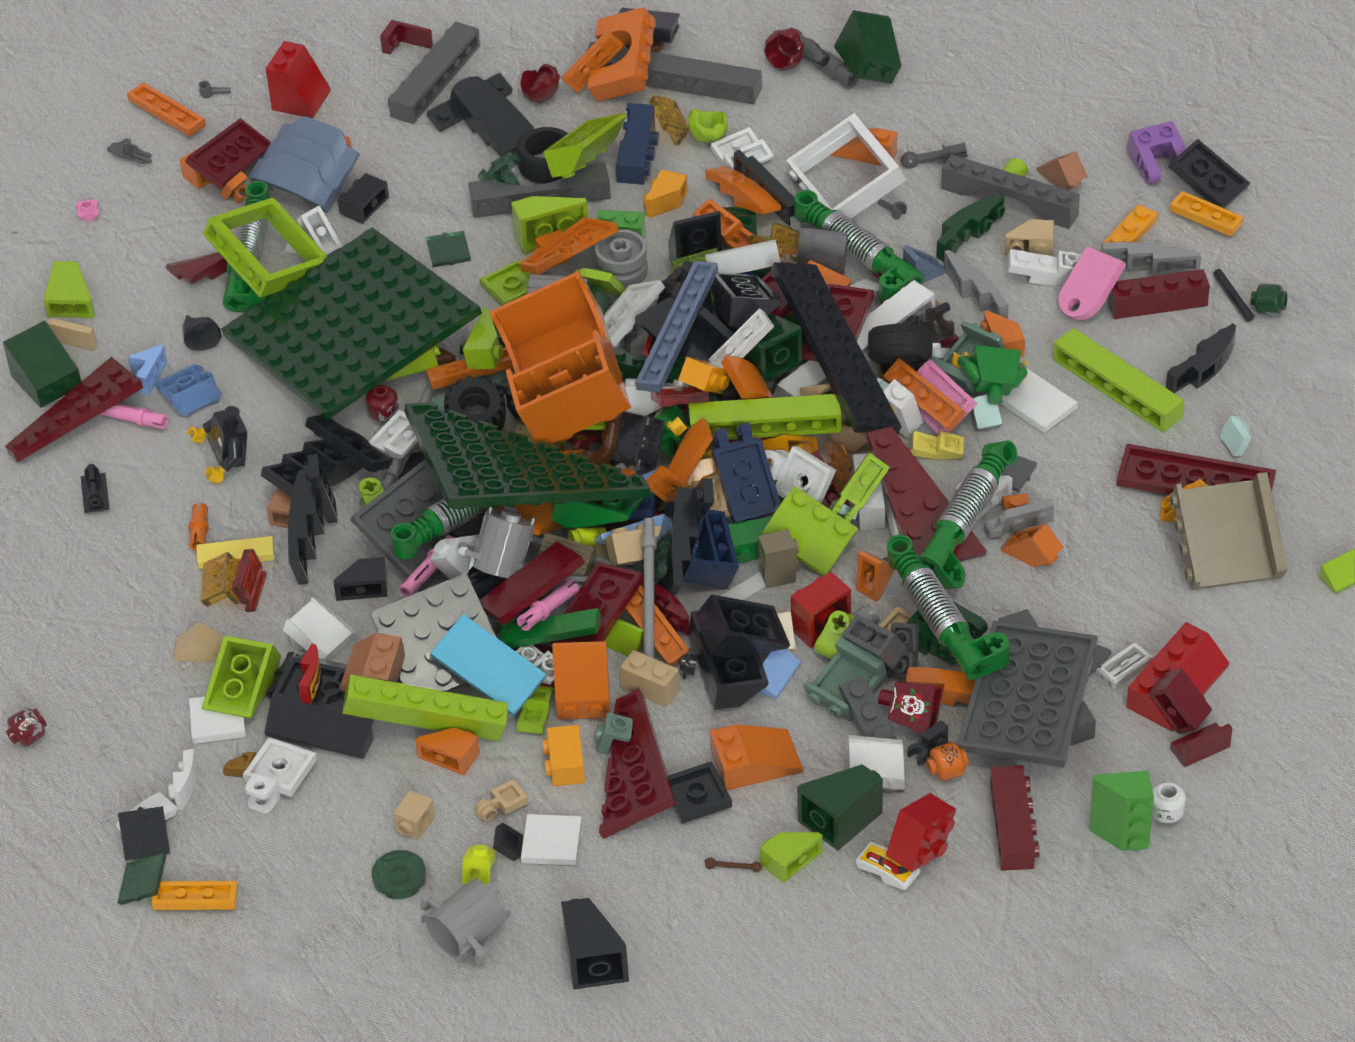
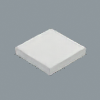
[189,696,246,744]
[521,814,582,866]

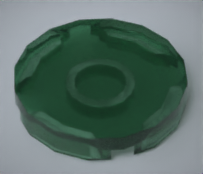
[371,850,427,899]

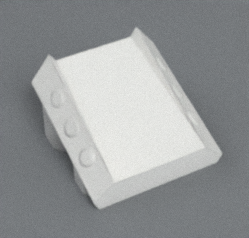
[283,597,358,660]
[849,735,905,792]

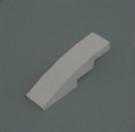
[1101,242,1201,276]
[944,250,1008,319]

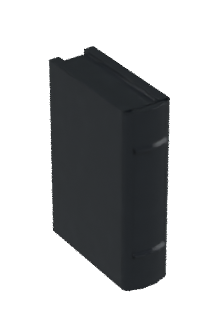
[618,8,680,43]

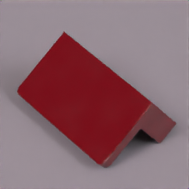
[1170,722,1233,767]

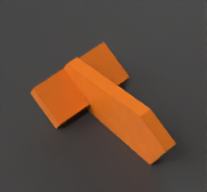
[646,418,713,503]

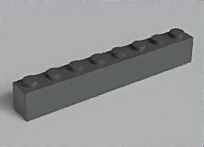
[586,41,762,105]

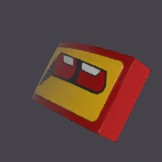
[298,644,321,704]

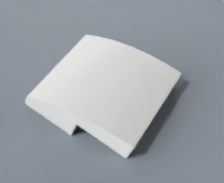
[710,127,774,170]
[369,410,418,459]

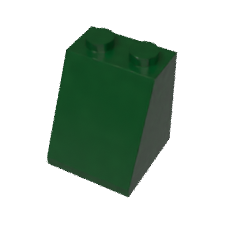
[834,10,902,84]
[733,313,803,381]
[3,320,81,408]
[797,764,883,851]

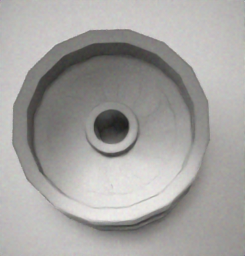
[595,230,648,289]

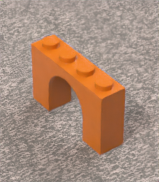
[587,7,656,102]

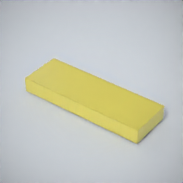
[196,536,275,569]

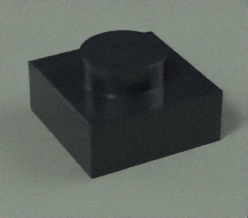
[493,822,523,861]

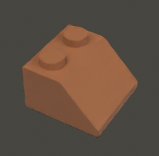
[340,633,405,691]

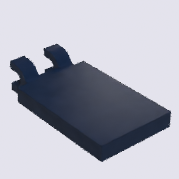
[711,422,781,523]

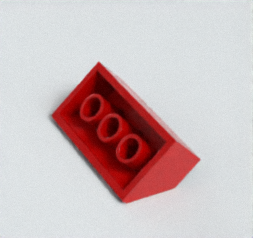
[1126,622,1229,732]

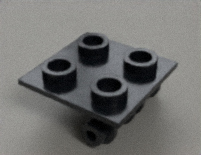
[613,411,665,470]

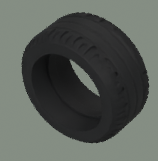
[516,127,568,184]
[868,324,933,364]

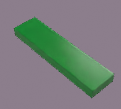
[499,608,601,648]

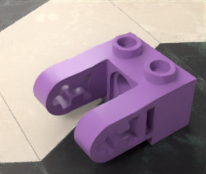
[1126,121,1186,185]

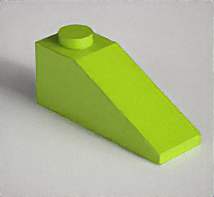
[463,307,503,369]

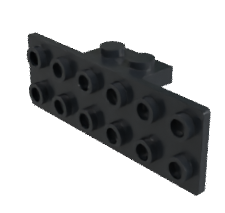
[635,297,767,401]

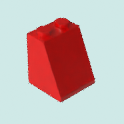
[265,41,331,119]

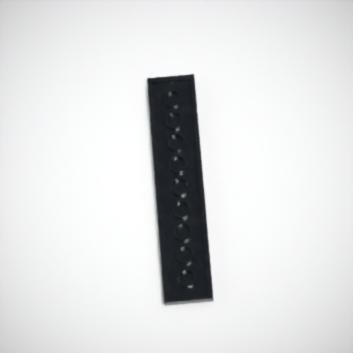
[771,262,902,434]

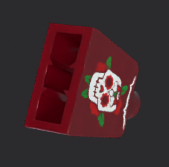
[878,681,944,734]

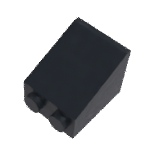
[561,898,629,990]

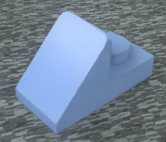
[128,345,167,396]

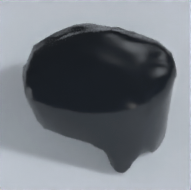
[182,315,222,351]

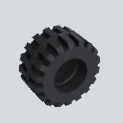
[444,375,506,431]

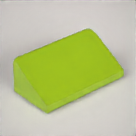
[1319,548,1355,594]
[605,619,644,656]

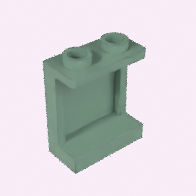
[931,321,1005,395]
[804,637,887,721]

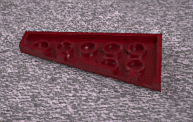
[5,357,144,462]
[866,427,987,562]
[599,689,677,839]

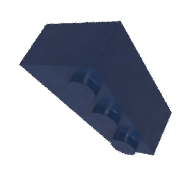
[616,103,659,185]
[683,510,739,588]

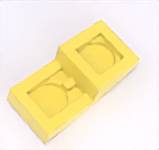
[910,431,964,460]

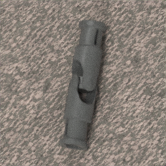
[797,29,859,89]

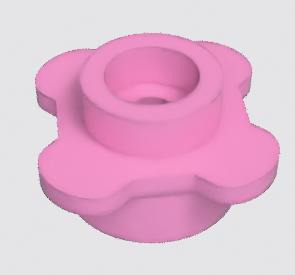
[76,199,99,221]

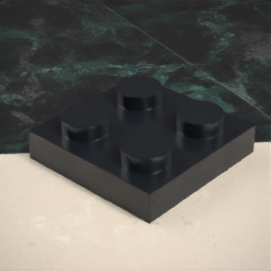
[668,761,732,824]

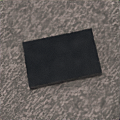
[1168,139,1250,209]

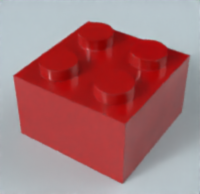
[790,571,851,649]
[885,793,956,872]

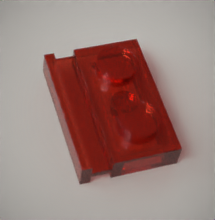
[651,386,709,407]
[232,549,267,612]

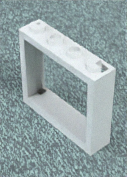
[786,113,906,219]

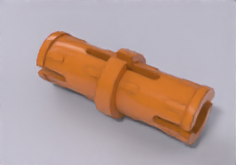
[188,503,209,551]

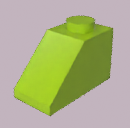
[760,832,823,883]

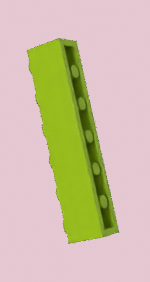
[1053,328,1185,433]
[689,394,841,441]
[342,674,508,742]

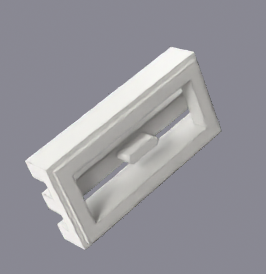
[1096,642,1153,689]

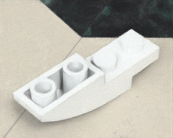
[1008,249,1082,285]

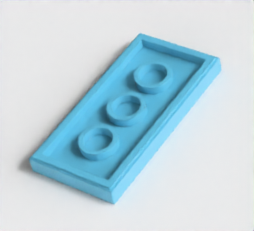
[430,614,547,717]

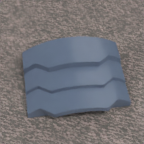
[248,116,360,213]

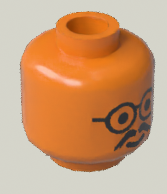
[926,742,969,781]

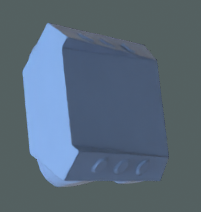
[155,364,221,418]

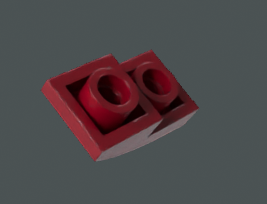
[654,584,689,636]

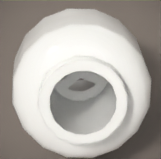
[1152,782,1186,823]

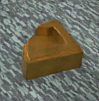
[223,752,256,778]

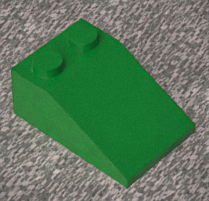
[552,498,644,528]

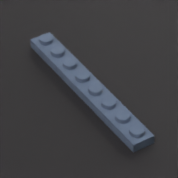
[635,261,718,393]

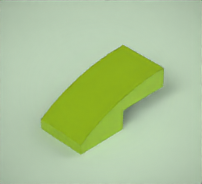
[517,686,554,734]

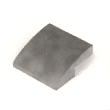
[797,227,847,276]

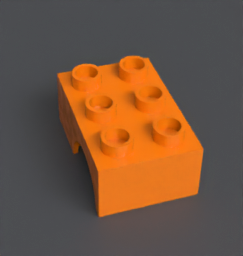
[489,271,631,445]

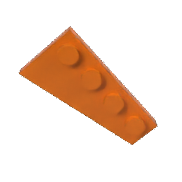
[519,217,619,274]

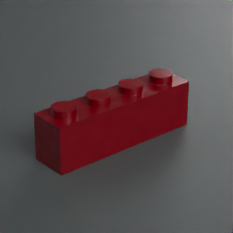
[1108,269,1210,319]
[990,765,1040,871]

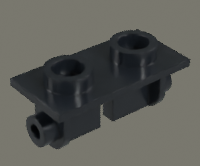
[80,464,110,513]

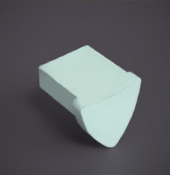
[972,395,1002,431]
[1220,416,1252,457]

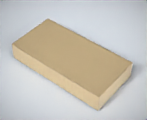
[47,318,97,351]

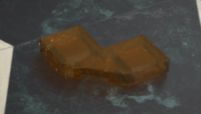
[824,441,853,488]

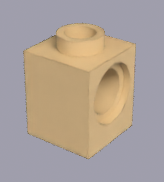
[393,790,436,840]

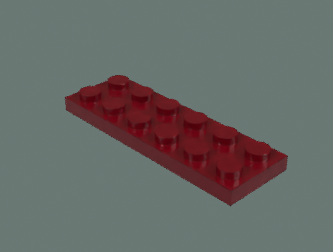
[1116,444,1276,495]

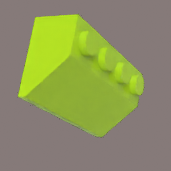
[543,113,626,179]

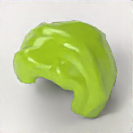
[688,108,728,143]

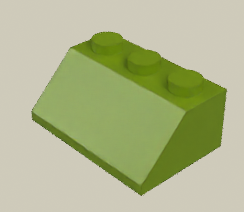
[761,486,858,576]

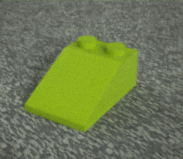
[511,196,588,255]
[202,635,281,719]

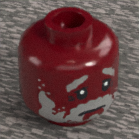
[366,386,399,422]
[5,707,47,747]

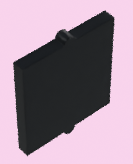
[118,806,170,861]

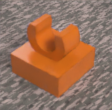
[220,171,248,203]

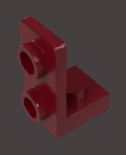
[380,20,433,55]

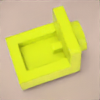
[462,844,496,885]

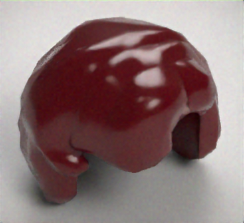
[764,27,804,71]
[520,64,560,103]

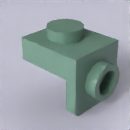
[593,712,633,754]

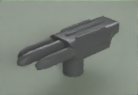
[107,138,152,164]

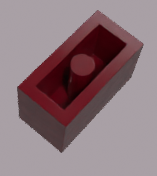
[1148,669,1213,734]

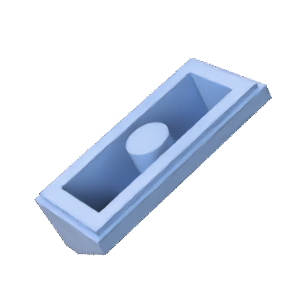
[760,649,801,699]

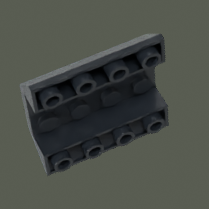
[265,655,400,759]

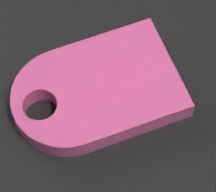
[1059,246,1126,321]

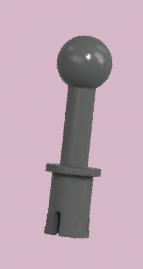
[901,142,968,169]

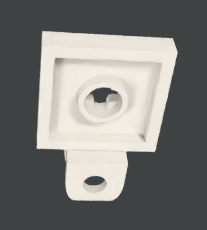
[765,446,836,503]
[243,737,317,814]

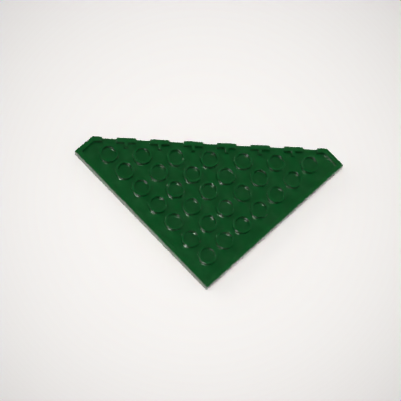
[404,402,650,510]

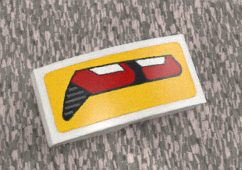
[855,842,920,891]

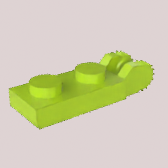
[831,453,890,523]

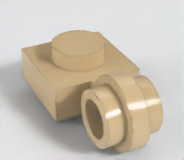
[475,779,528,822]

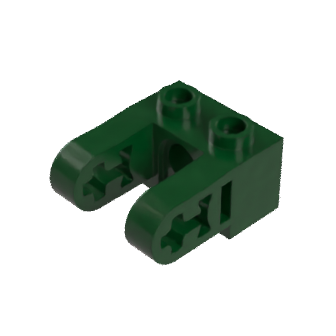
[906,601,988,665]

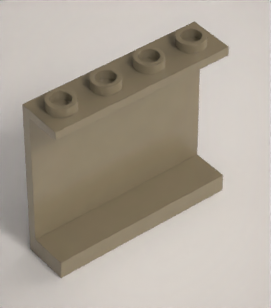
[1170,472,1288,590]

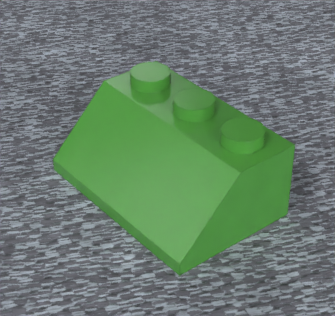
[1089,770,1154,851]

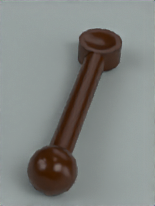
[705,857,762,872]

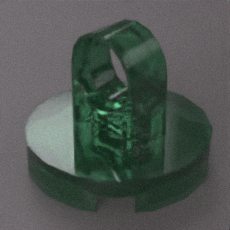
[477,151,521,185]

